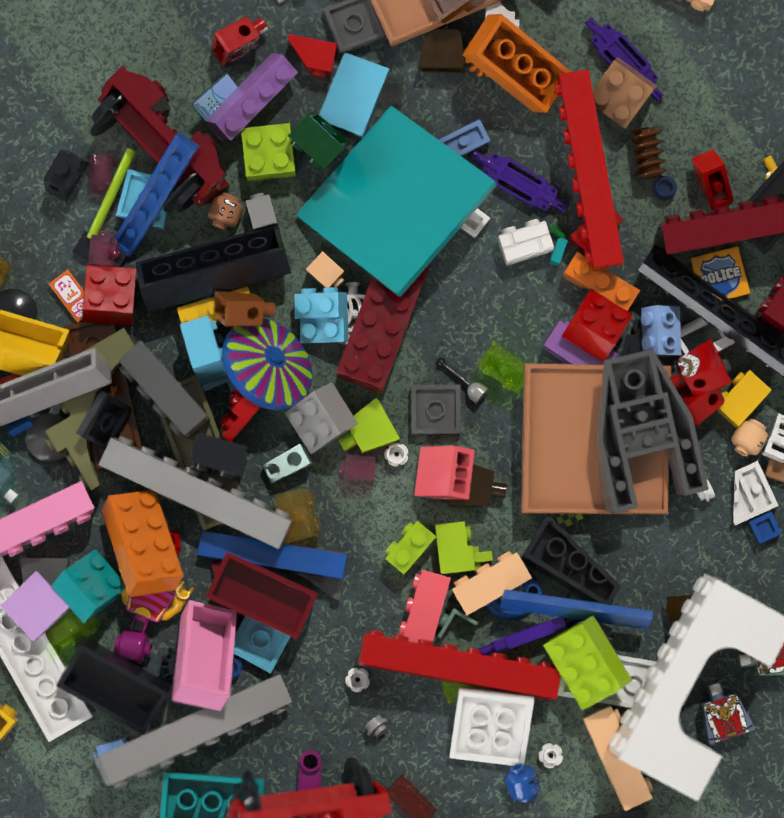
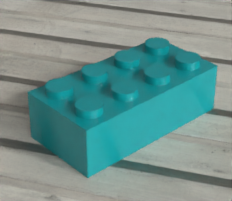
[160,770,266,818]

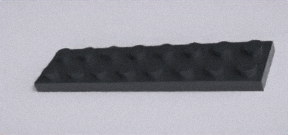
[638,244,784,378]

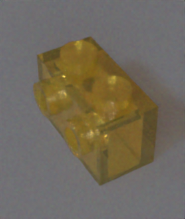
[274,488,321,544]

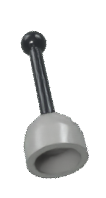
[436,358,489,404]

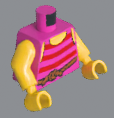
[119,568,194,633]

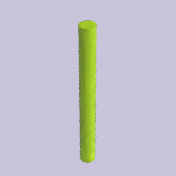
[87,148,136,241]

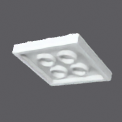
[450,687,534,766]

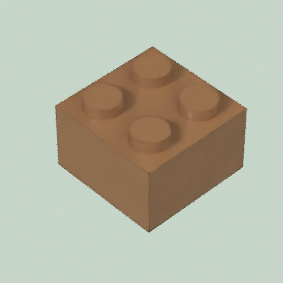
[593,57,657,129]

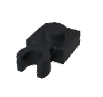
[621,319,643,356]

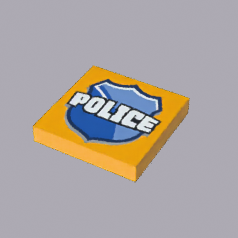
[690,246,750,300]

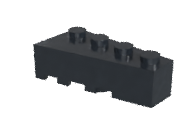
[520,514,621,605]

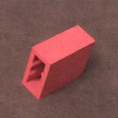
[414,446,475,499]

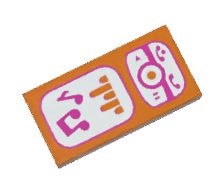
[49,269,84,323]

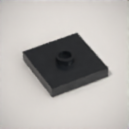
[76,390,132,450]

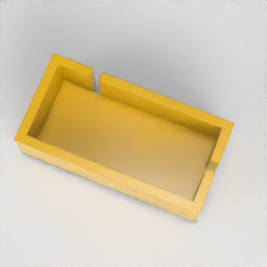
[0,310,69,376]

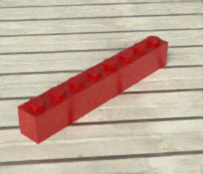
[555,69,624,271]
[357,630,561,700]

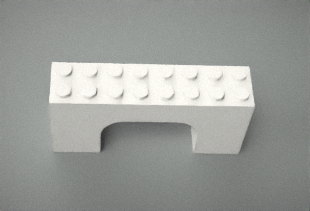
[609,574,784,801]

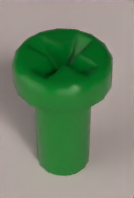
[549,224,567,239]

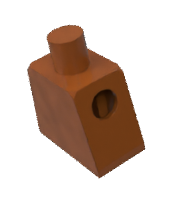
[213,291,275,326]

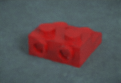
[220,388,260,442]

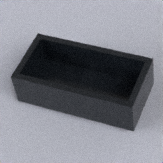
[56,636,171,735]

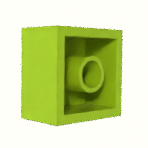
[241,123,296,182]

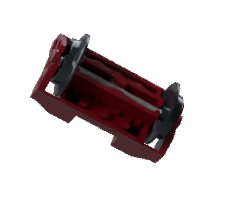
[91,66,230,212]

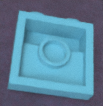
[294,287,348,343]

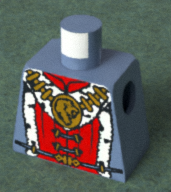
[700,682,755,745]

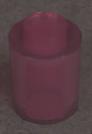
[88,154,114,192]

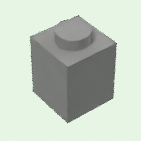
[246,193,277,230]

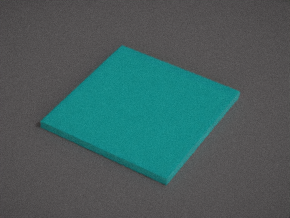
[296,106,497,297]

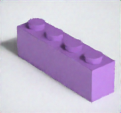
[205,53,298,141]
[542,321,619,365]

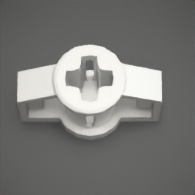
[762,413,784,463]

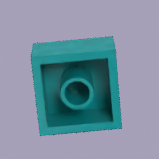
[51,549,126,623]

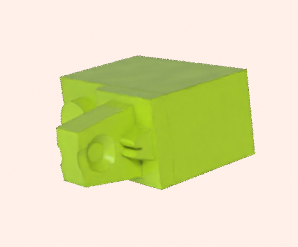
[435,521,493,574]

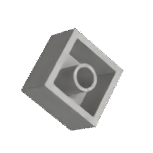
[285,382,358,454]

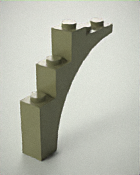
[45,328,135,491]

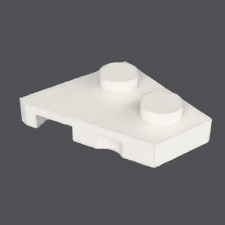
[733,461,779,526]

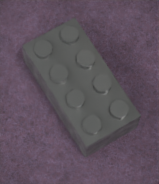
[118,341,210,439]

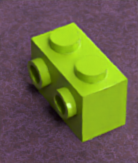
[385,521,436,575]

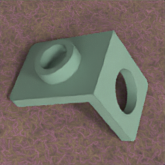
[437,608,478,639]

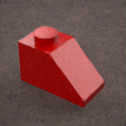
[288,34,337,79]
[691,149,734,211]

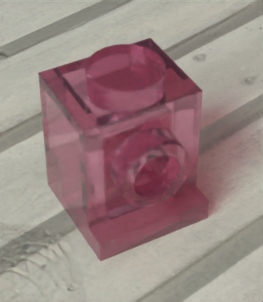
[88,231,119,267]

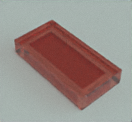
[386,774,437,818]

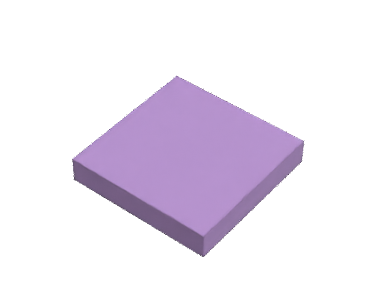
[0,571,70,642]

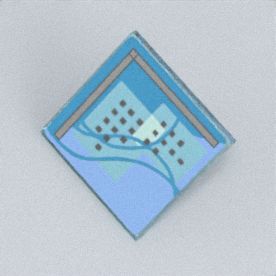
[191,72,238,142]

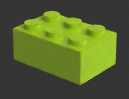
[543,616,632,710]

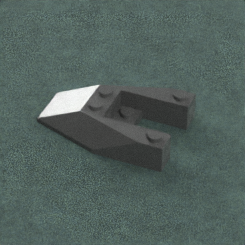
[597,349,709,513]

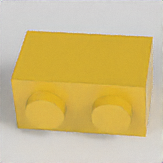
[716,370,772,428]

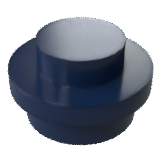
[652,176,677,200]

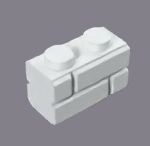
[498,219,554,266]

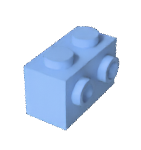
[641,305,682,358]

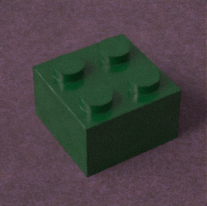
[288,111,351,170]

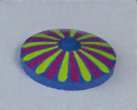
[222,318,312,410]

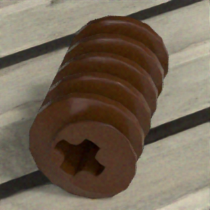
[631,127,667,180]

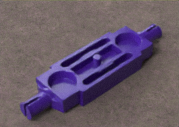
[584,17,664,102]
[471,150,568,214]
[477,617,582,656]

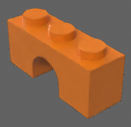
[562,252,640,311]

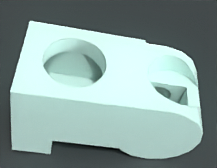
[262,444,313,484]

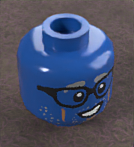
[505,763,541,803]

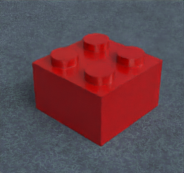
[83,265,136,326]
[561,289,633,362]

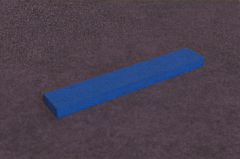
[111,132,200,258]
[197,531,348,580]
[500,590,653,630]

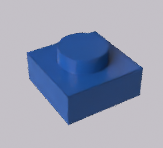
[5,415,34,437]
[748,511,782,544]

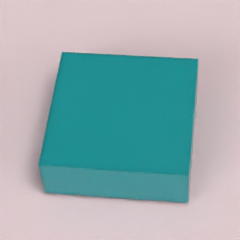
[549,238,568,267]

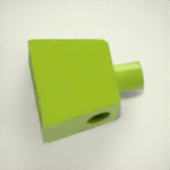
[338,398,400,454]

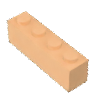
[582,706,654,811]

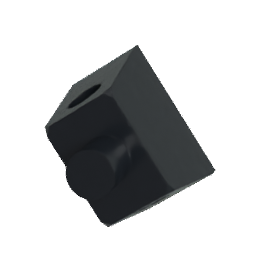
[43,149,90,202]

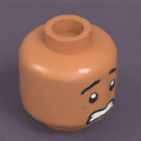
[208,193,243,231]

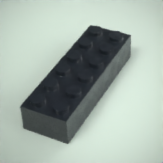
[136,224,291,312]

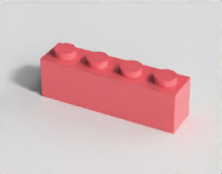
[398,570,451,643]

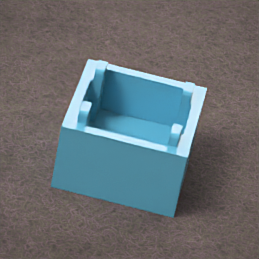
[180,316,228,385]

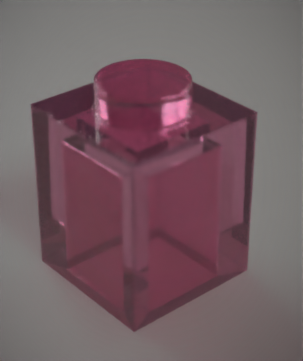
[340,455,376,482]

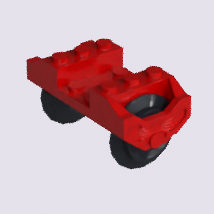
[226,757,392,818]

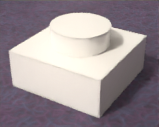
[461,208,490,238]

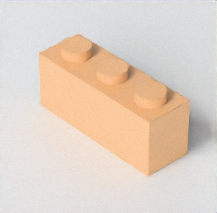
[452,551,532,615]

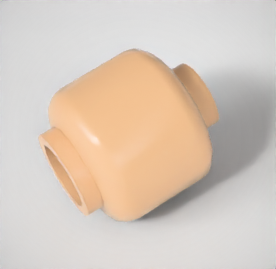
[731,419,768,457]

